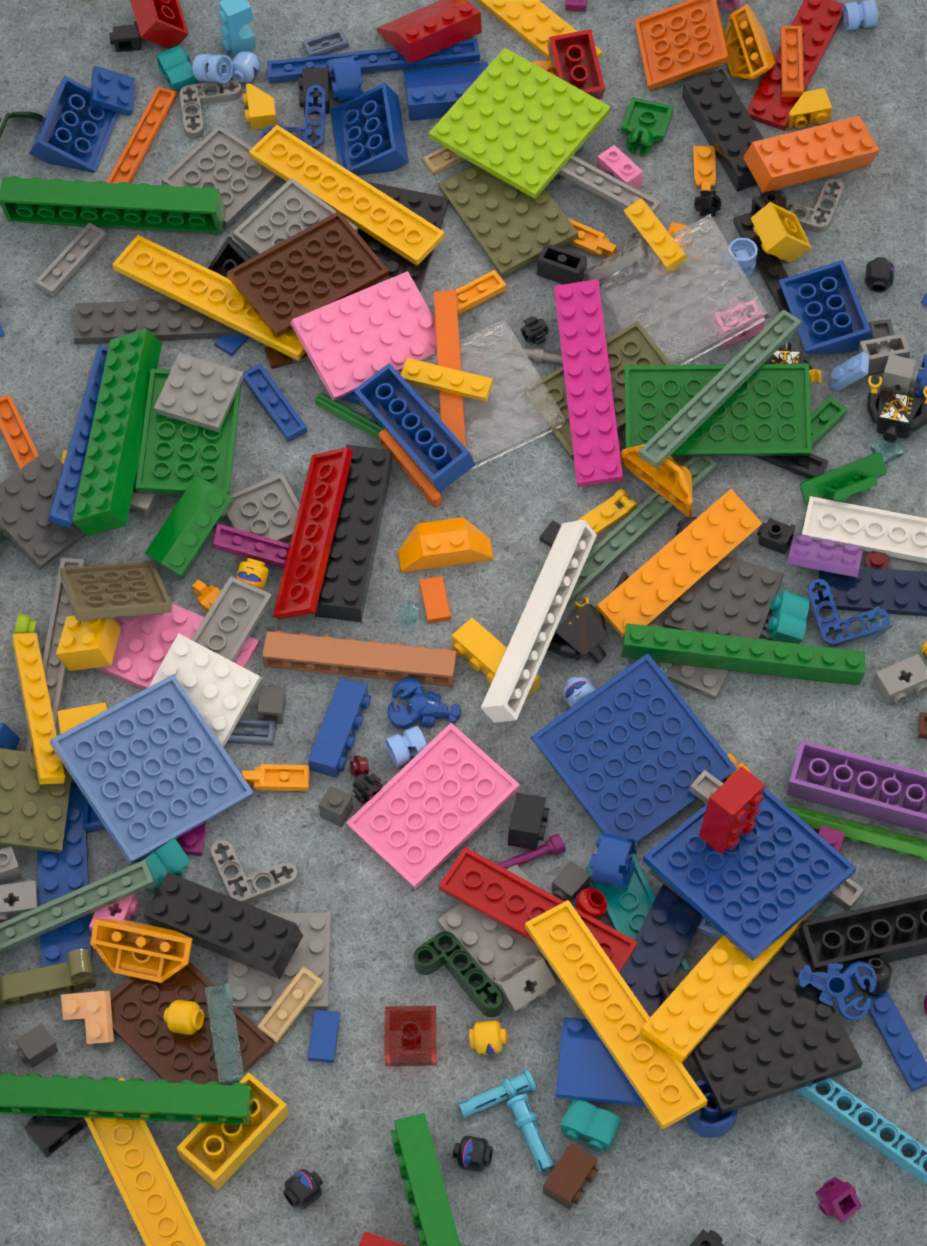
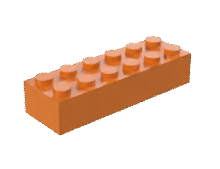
[743,116,880,193]

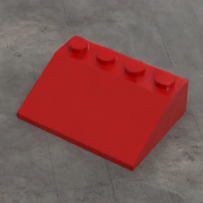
[377,0,482,64]

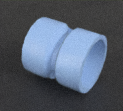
[842,0,878,31]
[192,54,233,83]
[727,238,758,279]
[385,726,427,768]

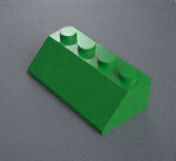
[144,476,235,579]

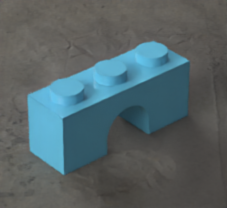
[218,0,256,58]

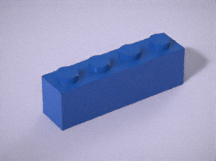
[308,678,371,778]

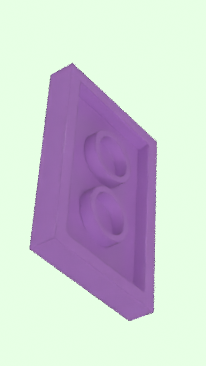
[787,535,863,577]

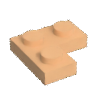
[61,990,114,1044]

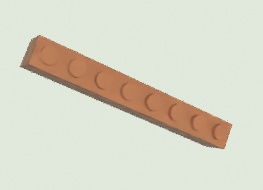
[262,631,457,687]

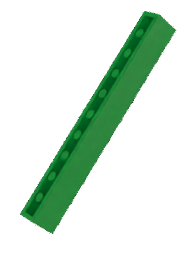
[621,623,866,685]
[0,1072,254,1125]

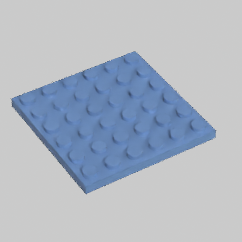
[50,674,254,865]

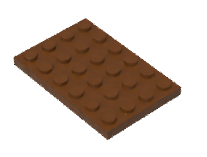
[227,211,389,338]
[110,962,274,1085]

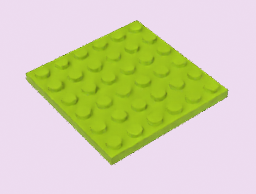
[429,48,611,199]

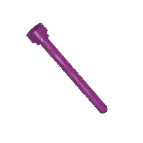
[497,833,566,869]

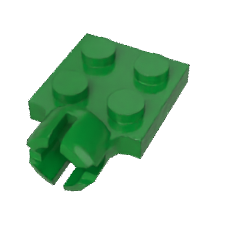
[621,97,674,156]

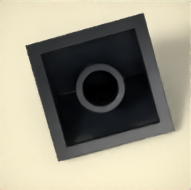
[207,237,251,278]

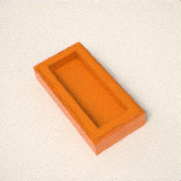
[419,576,451,624]

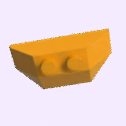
[724,4,775,80]
[621,444,693,518]
[398,517,494,573]
[90,919,193,983]

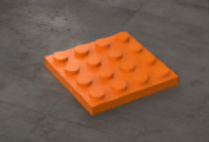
[634,0,730,91]

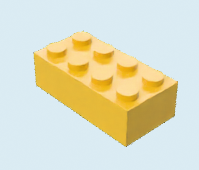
[177,1072,289,1191]

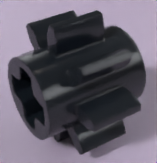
[694,190,721,217]
[521,316,549,345]
[353,773,383,804]

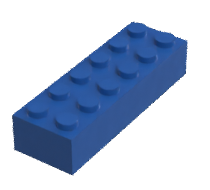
[353,363,475,493]

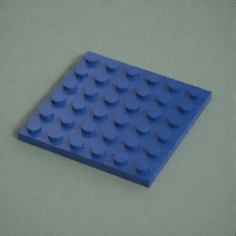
[531,653,737,843]
[643,788,856,962]

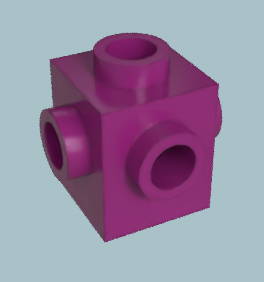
[815,1177,862,1223]

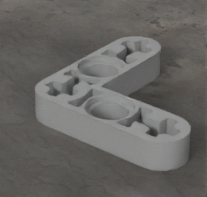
[180,79,242,139]
[786,178,844,233]
[584,231,648,281]
[211,840,298,904]

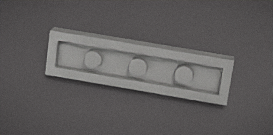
[35,223,107,297]

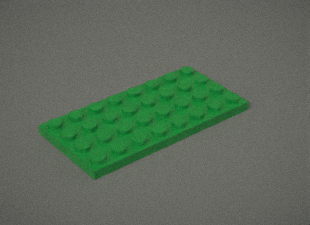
[624,364,812,456]

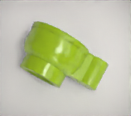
[11,613,37,649]

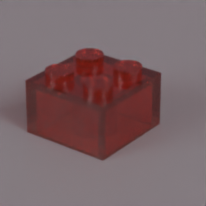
[384,1006,437,1066]

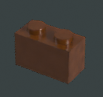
[543,1143,599,1210]

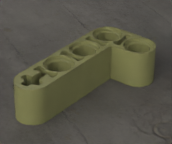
[0,949,96,1008]

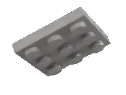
[154,353,244,432]
[226,473,300,542]

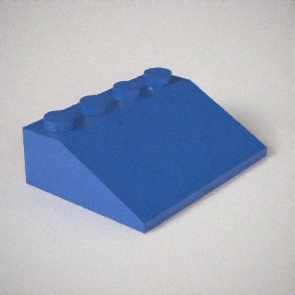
[403,62,489,121]
[29,76,119,173]
[331,83,409,176]
[779,260,872,354]
[556,1017,647,1107]

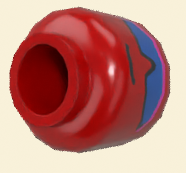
[571,888,607,920]

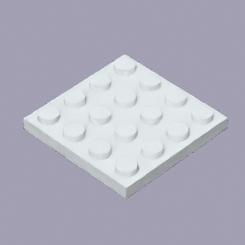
[149,633,262,748]

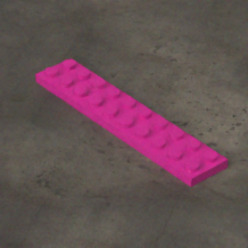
[554,279,624,487]

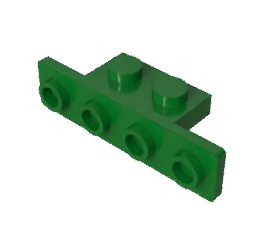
[799,452,887,505]

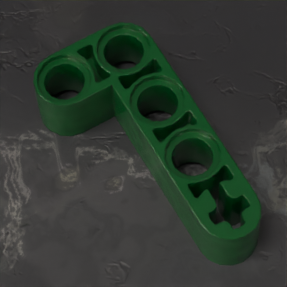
[414,931,503,1017]

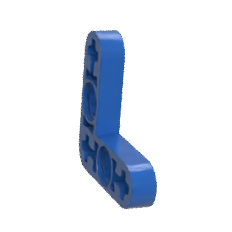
[261,85,326,149]
[808,579,891,646]

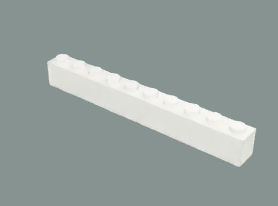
[481,520,597,723]

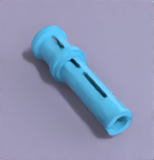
[458,1069,537,1119]
[506,1094,555,1173]

